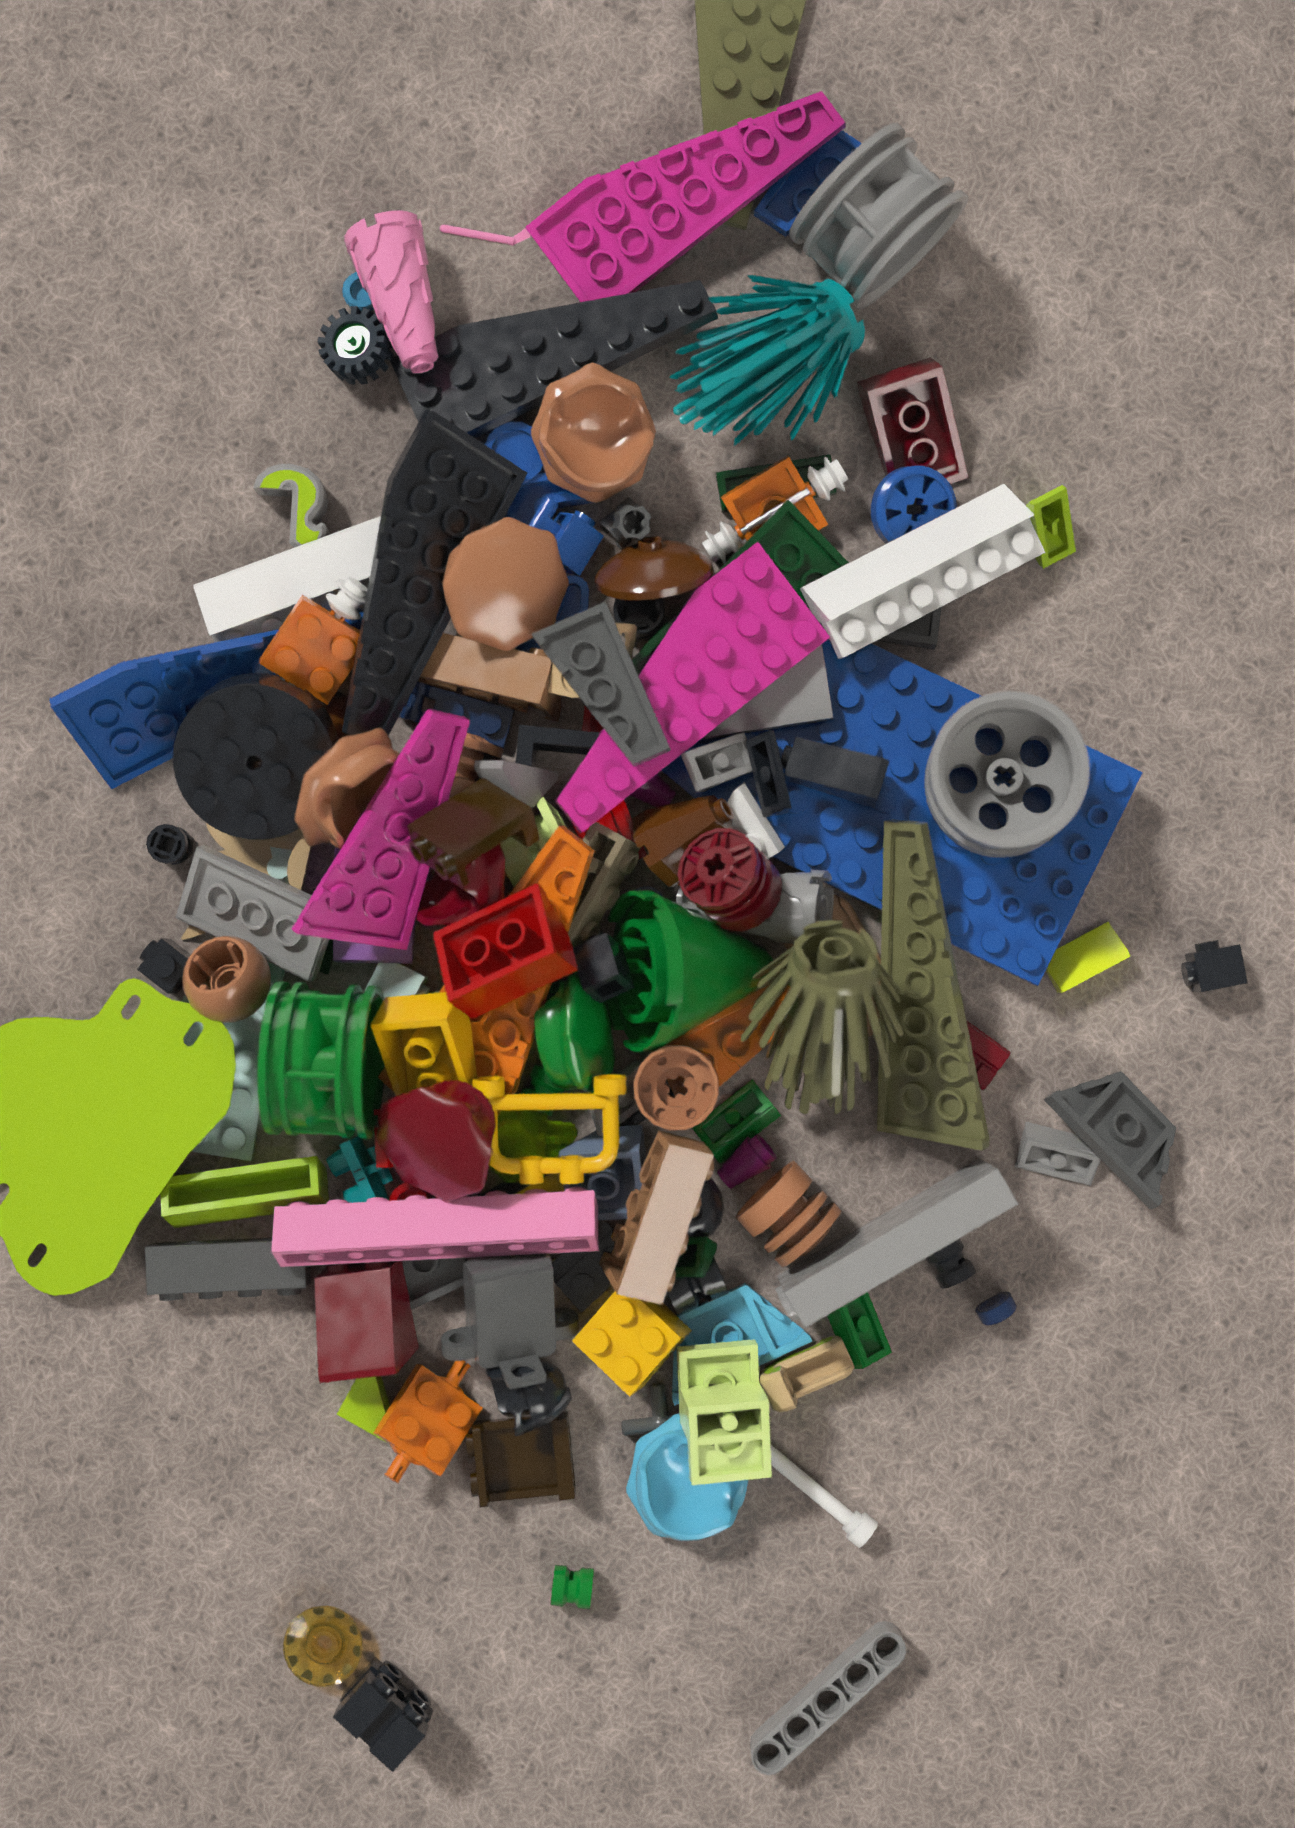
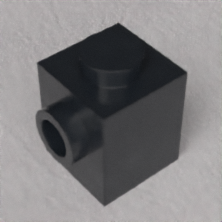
[573,933,635,1004]
[137,938,191,994]
[1181,940,1248,992]

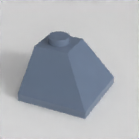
[559,1125,646,1220]

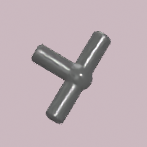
[621,1383,674,1436]

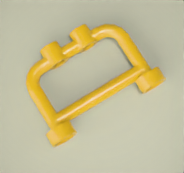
[472,1074,626,1185]

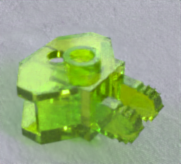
[489,1110,578,1183]

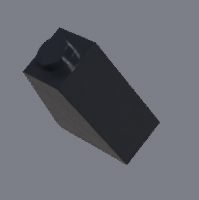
[781,737,890,808]

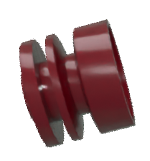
[678,828,782,931]

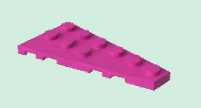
[291,709,470,950]

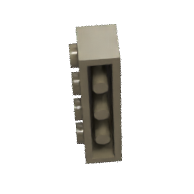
[555,822,641,982]

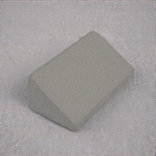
[1015,1122,1101,1186]

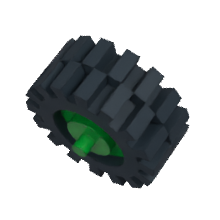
[317,306,394,385]

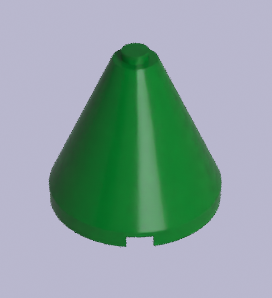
[605,890,773,1052]

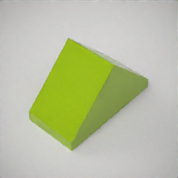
[1026,485,1076,569]
[336,1376,390,1442]

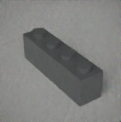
[145,1237,311,1301]

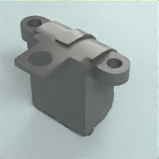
[441,1254,579,1389]

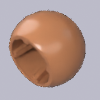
[183,936,271,1023]

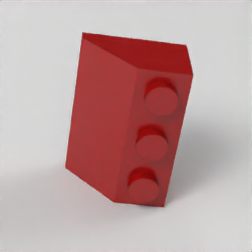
[433,883,578,1019]

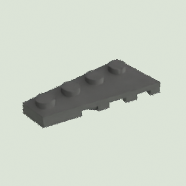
[531,601,671,767]

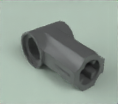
[599,497,652,549]

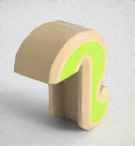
[759,1335,855,1412]

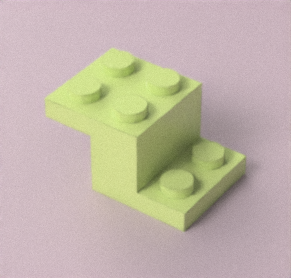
[676,1339,772,1485]

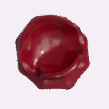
[416,844,506,927]
[376,1080,496,1202]

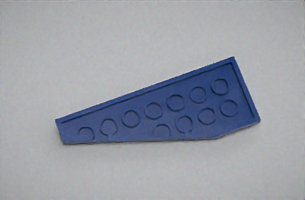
[49,612,363,790]

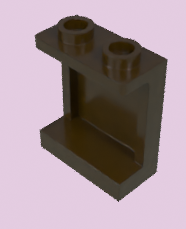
[407,778,540,888]
[466,1412,576,1508]

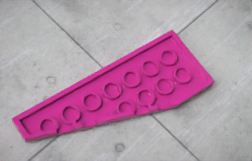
[525,91,846,302]
[555,542,830,833]

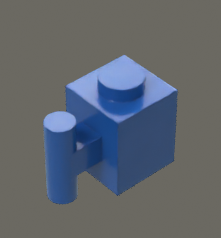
[528,497,604,576]

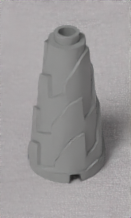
[676,869,834,944]

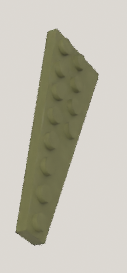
[877,819,990,1151]

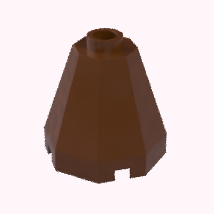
[632,795,734,887]

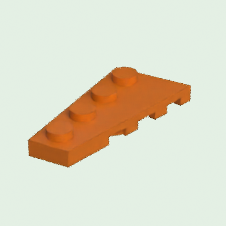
[652,985,790,1096]

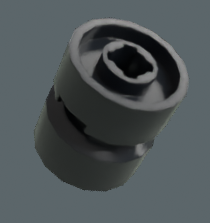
[613,598,665,642]
[667,1257,729,1315]

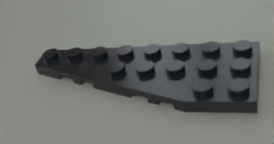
[390,280,718,438]
[342,409,528,736]

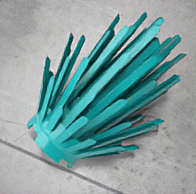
[669,275,865,446]

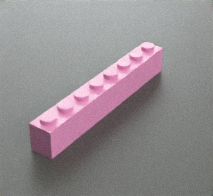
[271,1187,599,1267]

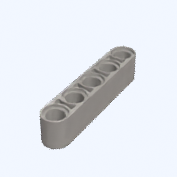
[749,1621,906,1775]

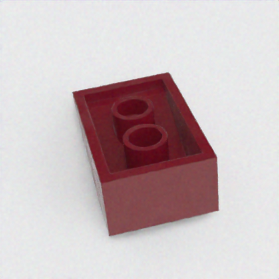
[857,357,969,484]

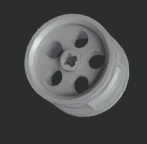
[789,123,968,310]
[924,691,1089,858]

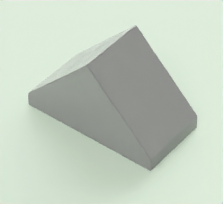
[474,760,559,808]

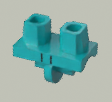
[326,1136,394,1203]

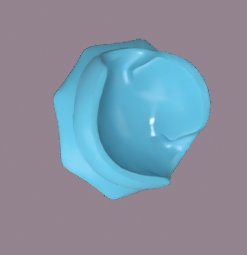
[626,1413,748,1541]

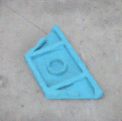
[672,1283,812,1405]

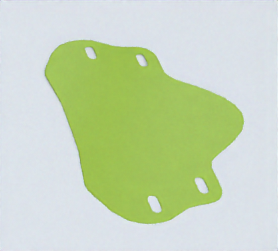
[0,978,236,1296]

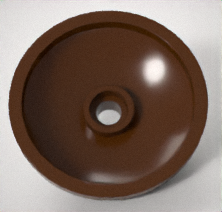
[595,536,714,600]

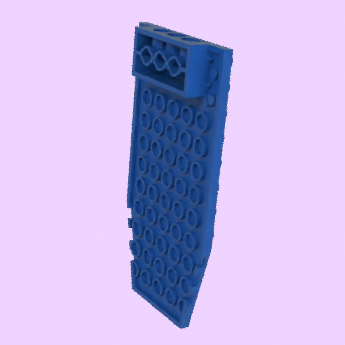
[661,639,1143,986]

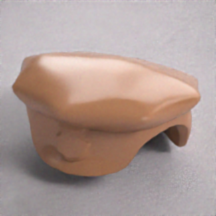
[531,363,656,503]
[443,517,569,651]
[295,728,399,849]

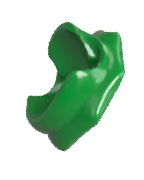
[534,971,615,1093]

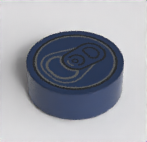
[975,1291,1017,1326]

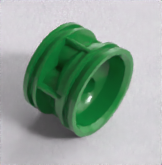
[257,981,385,1139]

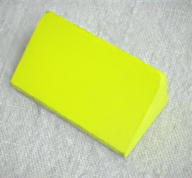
[1046,922,1131,993]

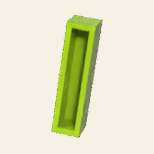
[160,1156,329,1228]

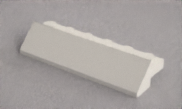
[800,484,1045,659]
[194,516,381,642]

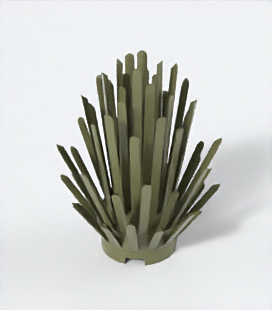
[741,920,903,1115]

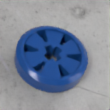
[871,466,957,544]

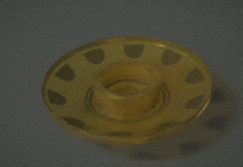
[283,1605,363,1687]

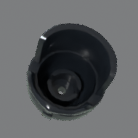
[486,1359,572,1437]

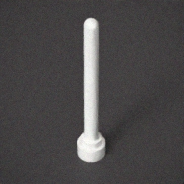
[771,1445,878,1548]

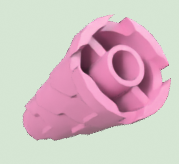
[344,210,438,373]

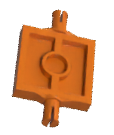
[373,1360,483,1484]

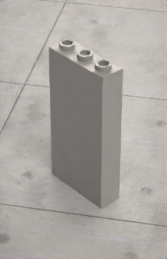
[775,1159,1018,1328]

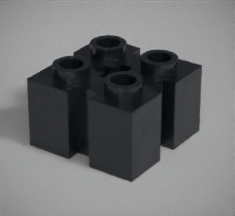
[333,1657,433,1773]

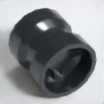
[146,824,193,865]
[926,1238,976,1289]

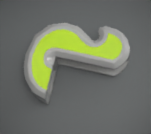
[253,464,331,548]

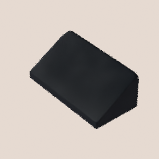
[746,730,792,817]

